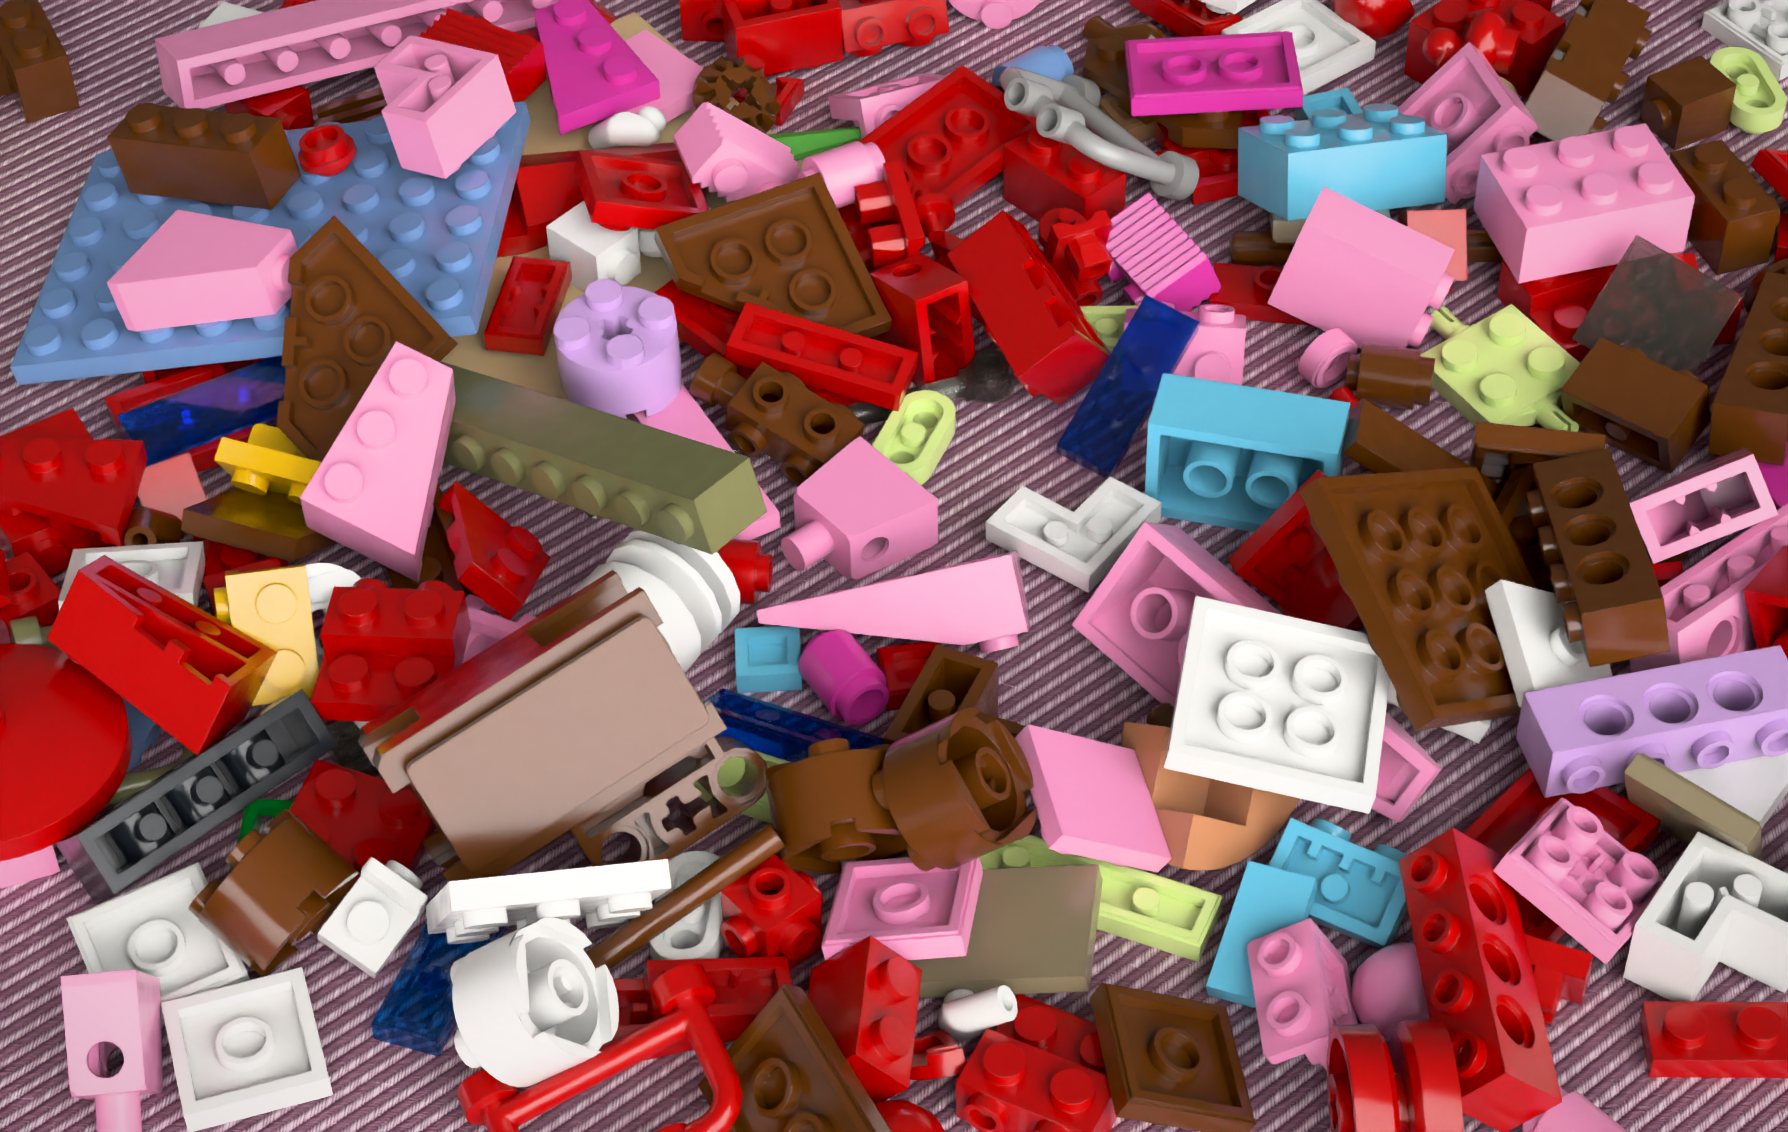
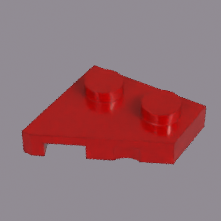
[439,481,551,620]

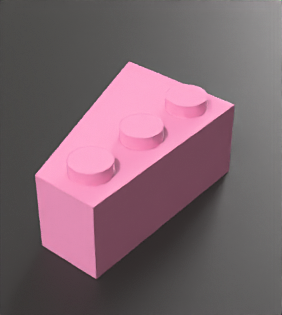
[300,341,456,583]

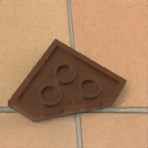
[1083,35,1245,149]
[654,172,892,338]
[277,216,458,462]

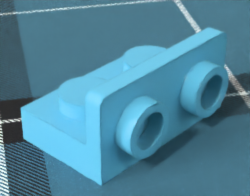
[1269,818,1408,949]

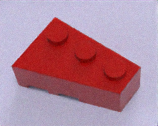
[947,210,1117,405]
[47,555,278,756]

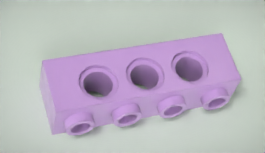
[1516,645,1788,798]

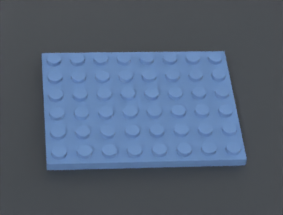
[10,101,531,385]

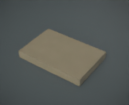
[908,864,1103,998]

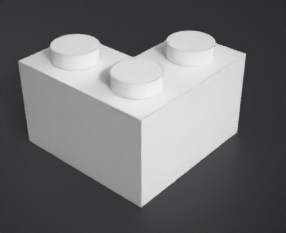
[1623,832,1788,1002]

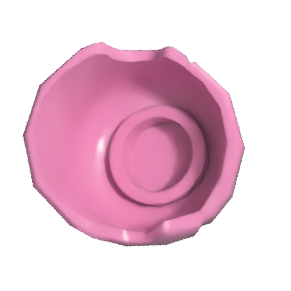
[1351,942,1430,1042]

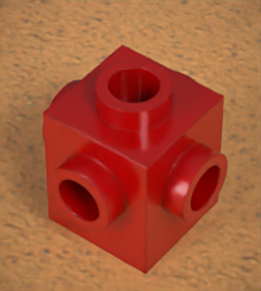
[720,854,823,970]

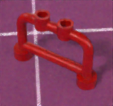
[456,963,743,1132]

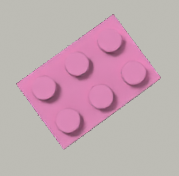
[1473,123,1695,284]

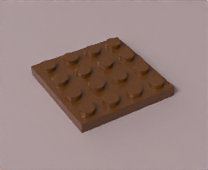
[1299,467,1538,731]

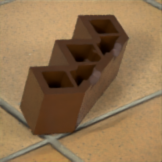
[1524,0,1652,142]

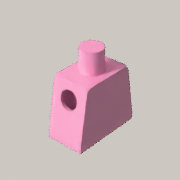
[781,436,938,580]
[61,970,163,1132]

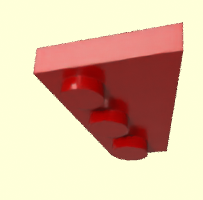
[0,437,148,547]

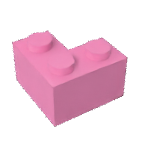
[374,35,516,179]

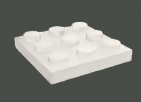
[1164,596,1390,814]
[425,859,671,944]

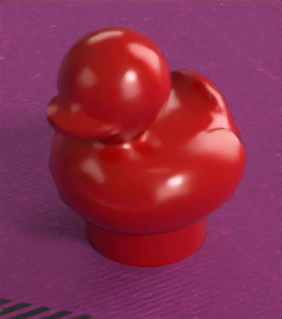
[1423,9,1521,74]

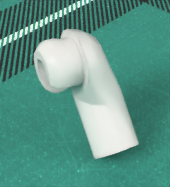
[938,985,1018,1041]

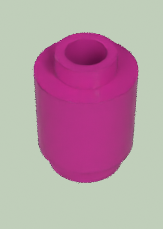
[798,630,889,725]

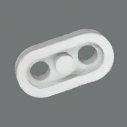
[649,851,723,960]

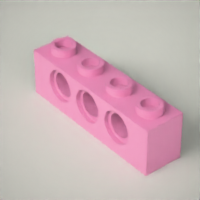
[1630,503,1788,673]

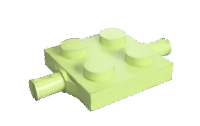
[1420,304,1580,432]

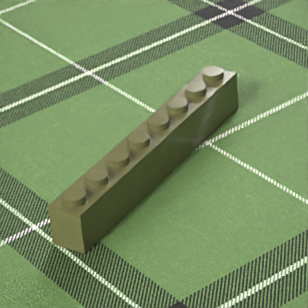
[440,361,767,555]

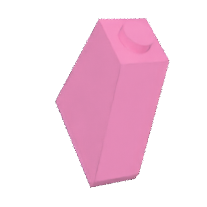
[107,209,298,332]
[1629,448,1778,564]

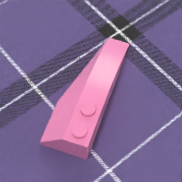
[1072,522,1442,822]

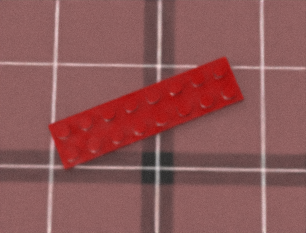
[654,65,1037,372]

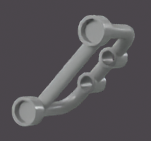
[1000,67,1199,201]

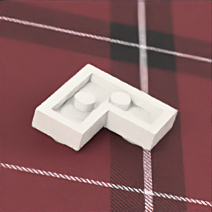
[986,477,1162,593]

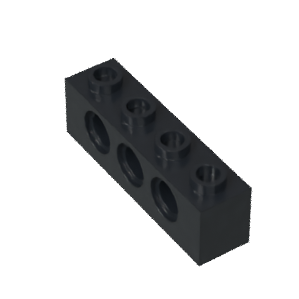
[56,689,338,901]

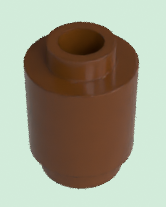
[1345,343,1435,410]

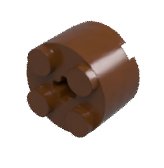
[872,707,1036,871]
[764,738,908,875]
[188,809,359,977]

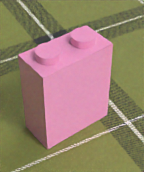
[1267,187,1455,349]

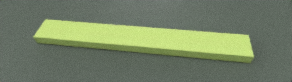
[693,745,1223,962]

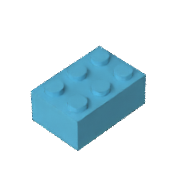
[1238,103,1447,222]
[1144,373,1350,532]

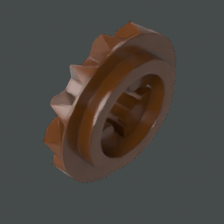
[693,56,781,134]

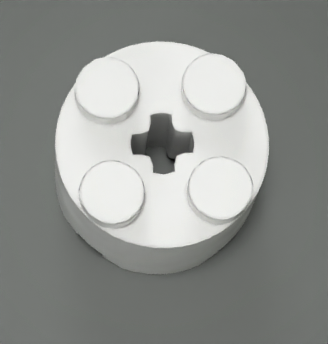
[450,917,619,1087]

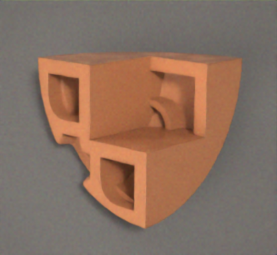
[1121,722,1299,871]

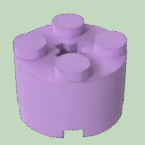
[553,279,682,419]

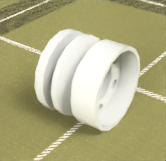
[571,529,740,673]

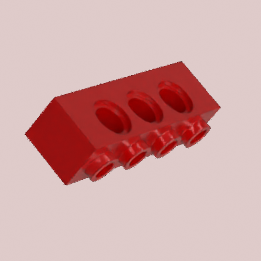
[1398,827,1562,1132]

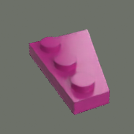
[534,0,660,135]

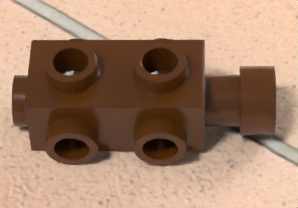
[689,353,865,486]

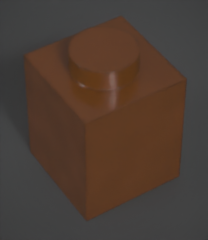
[1640,56,1736,151]

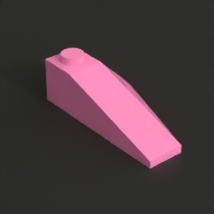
[756,551,1031,653]

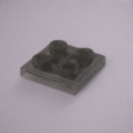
[1572,235,1743,374]

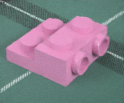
[1398,42,1540,205]

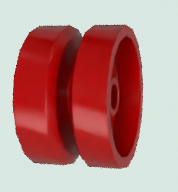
[1327,1018,1463,1132]

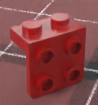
[1228,469,1364,631]

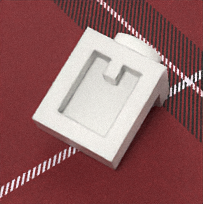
[317,857,428,979]

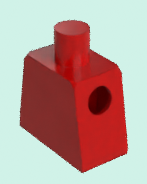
[870,254,978,392]

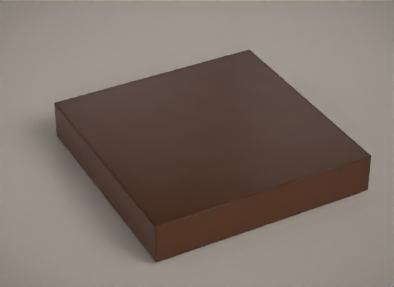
[1468,422,1606,481]
[181,488,338,563]
[1090,982,1256,1132]

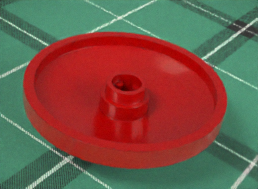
[0,644,132,861]

